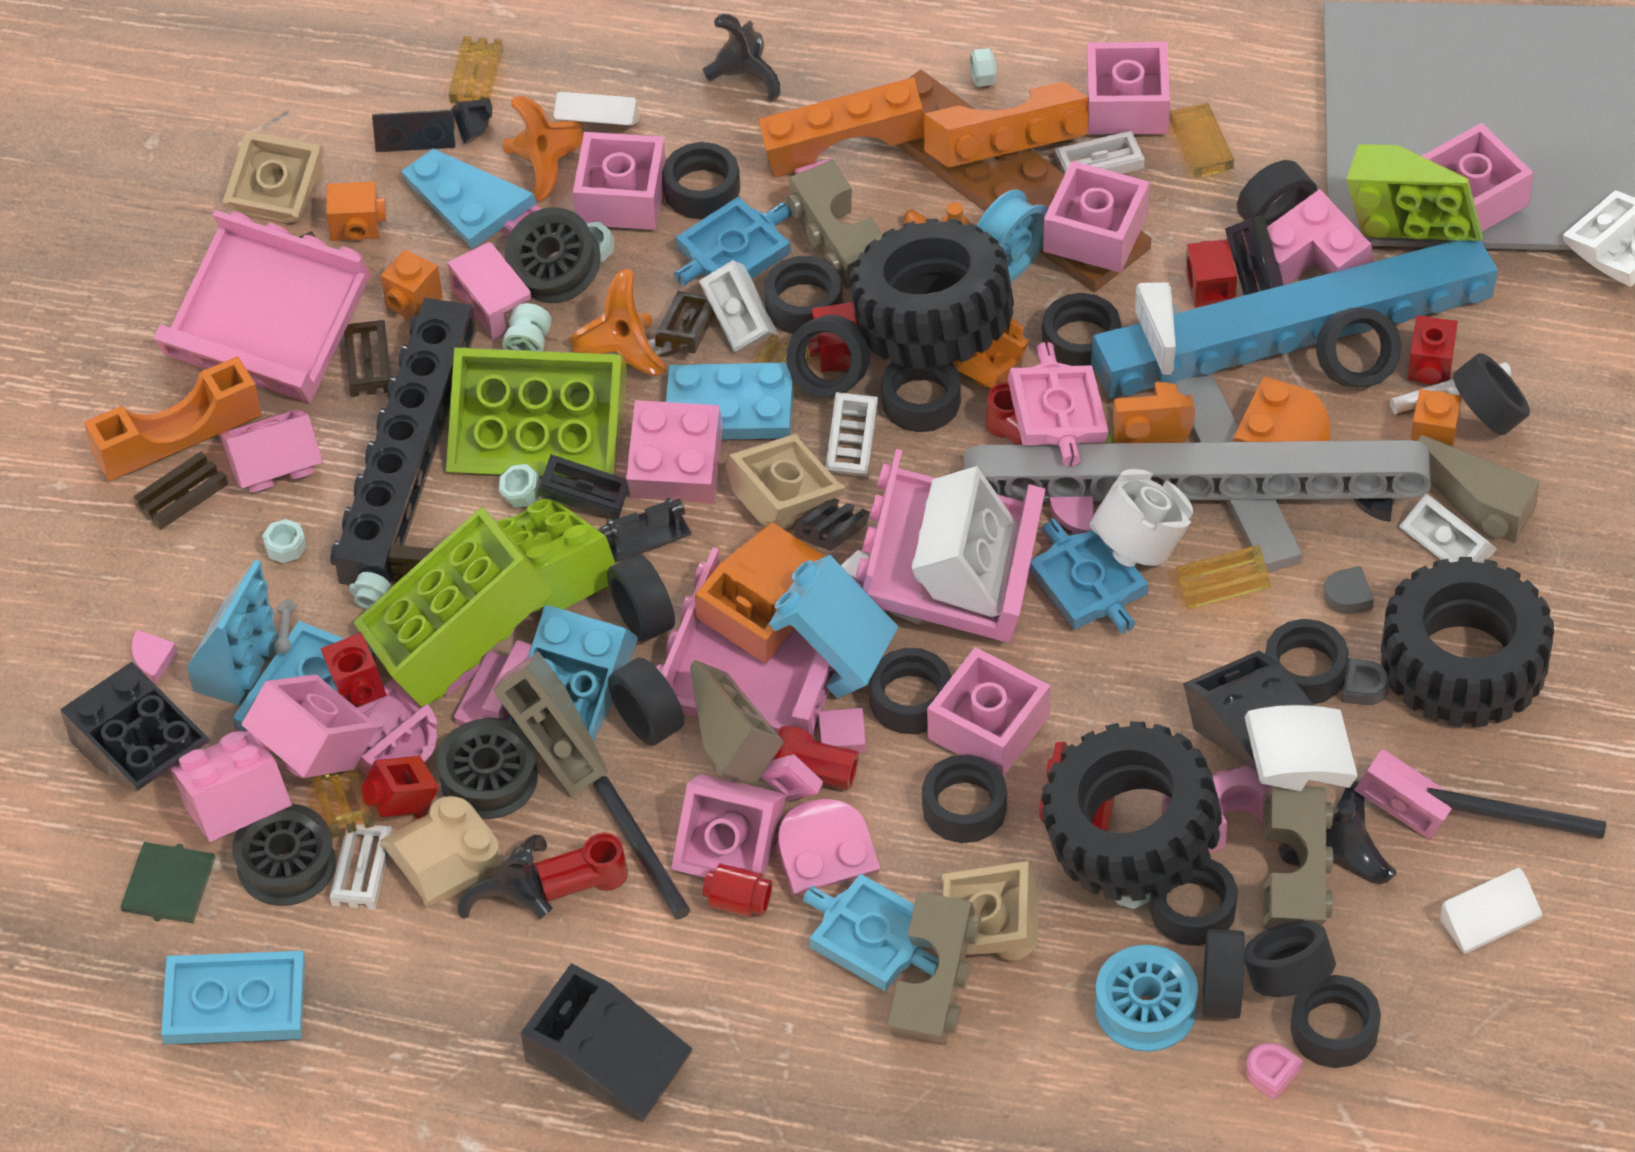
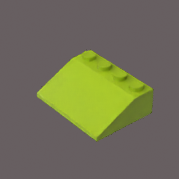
[446,348,627,479]
[353,506,555,707]

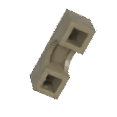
[786,159,883,289]
[1262,785,1333,929]
[887,891,981,1045]

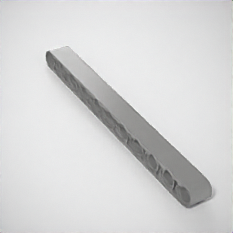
[963,440,1431,502]

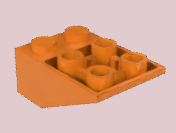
[695,522,826,664]

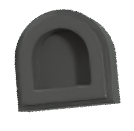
[1324,566,1374,614]
[1342,658,1389,705]

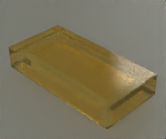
[1170,102,1234,178]

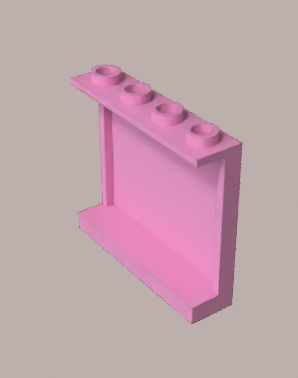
[153,210,371,404]
[855,449,1045,643]
[657,547,861,737]

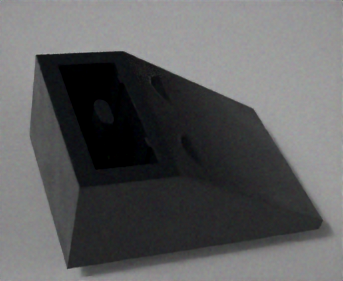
[1183,651,1314,771]
[60,662,210,791]
[521,963,692,1122]

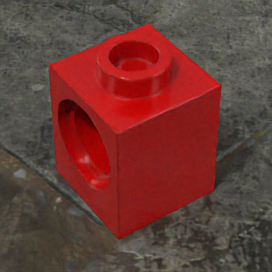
[1186,239,1237,308]
[320,632,387,708]

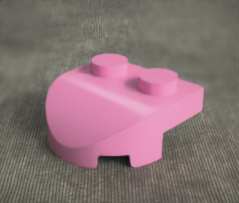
[356,679,437,775]
[776,799,880,897]

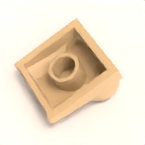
[222,131,325,224]
[726,433,845,530]
[380,796,504,907]
[942,861,1039,961]

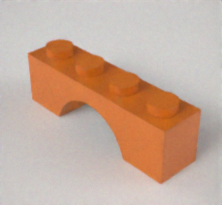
[758,77,924,178]
[924,81,1089,168]
[84,356,262,482]

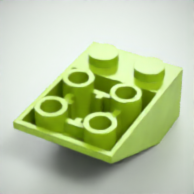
[1346,144,1483,241]
[496,499,616,614]

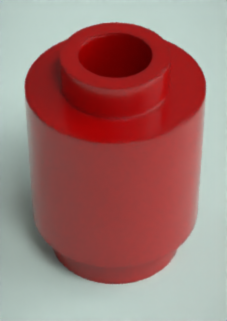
[702,863,773,917]

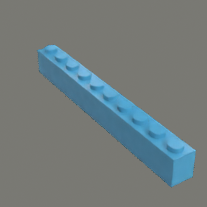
[1091,240,1498,399]

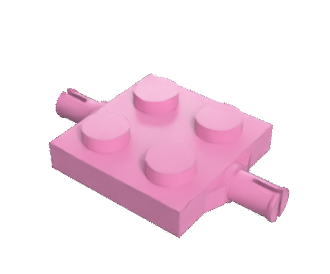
[1007,342,1109,467]

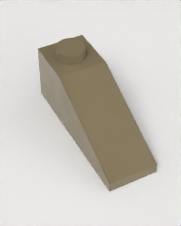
[1418,435,1540,544]
[493,651,608,797]
[690,660,784,785]

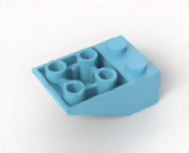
[187,560,279,706]
[507,604,638,742]

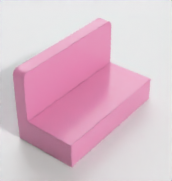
[447,242,531,341]
[454,640,532,725]
[1354,750,1452,840]

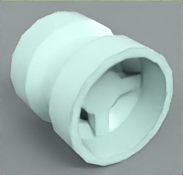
[502,303,552,351]

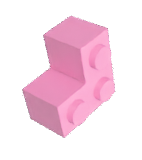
[1267,189,1374,285]

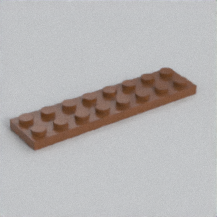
[896,69,1152,293]

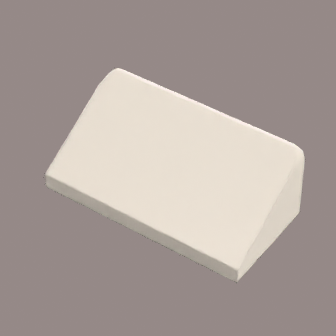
[554,92,640,125]
[699,260,778,353]
[1399,493,1497,563]
[1440,868,1543,954]

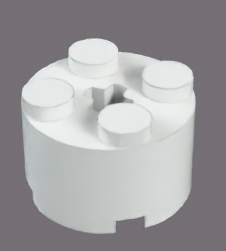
[1090,469,1193,567]

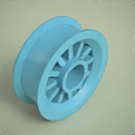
[976,189,1048,282]
[1095,945,1198,1052]

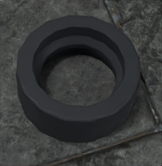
[663,142,741,219]
[1237,160,1317,227]
[764,256,842,334]
[1042,293,1121,371]
[1316,308,1401,388]
[786,315,870,398]
[1453,353,1530,435]
[881,362,961,432]
[607,554,675,642]
[1265,619,1349,704]
[869,648,952,734]
[608,657,684,746]
[922,754,1007,843]
[1150,858,1238,946]
[1244,921,1336,997]
[1203,929,1245,1018]
[1290,975,1381,1068]

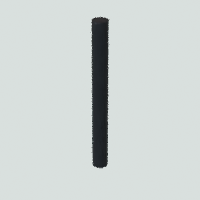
[593,776,690,920]
[1426,787,1606,839]

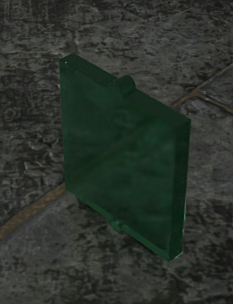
[121,842,216,924]

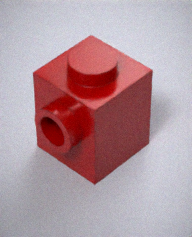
[808,302,858,373]
[1407,315,1458,384]

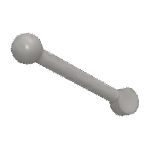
[274,599,296,655]

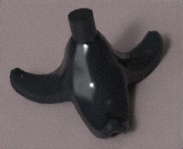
[702,13,780,103]
[1278,781,1397,884]
[457,834,553,920]

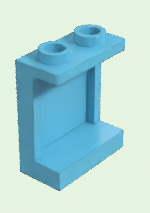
[769,555,898,699]

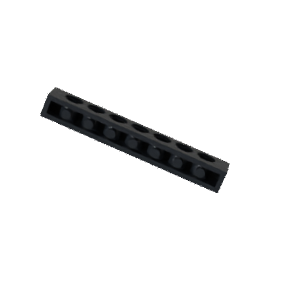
[330,298,476,585]

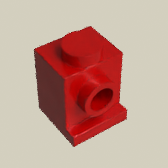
[362,755,439,819]

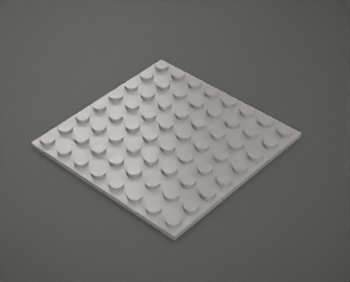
[1323,1,1635,250]

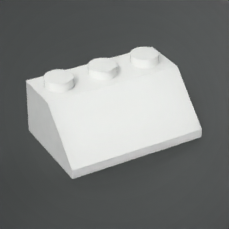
[912,466,1018,617]

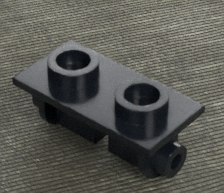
[372,109,455,152]
[598,497,691,563]

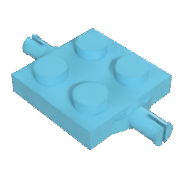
[803,873,939,992]

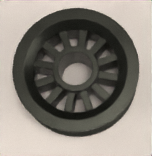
[505,207,601,303]
[437,718,538,819]
[233,803,336,906]

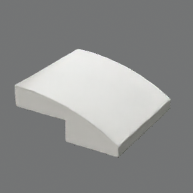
[1563,190,1635,287]
[1245,705,1358,791]

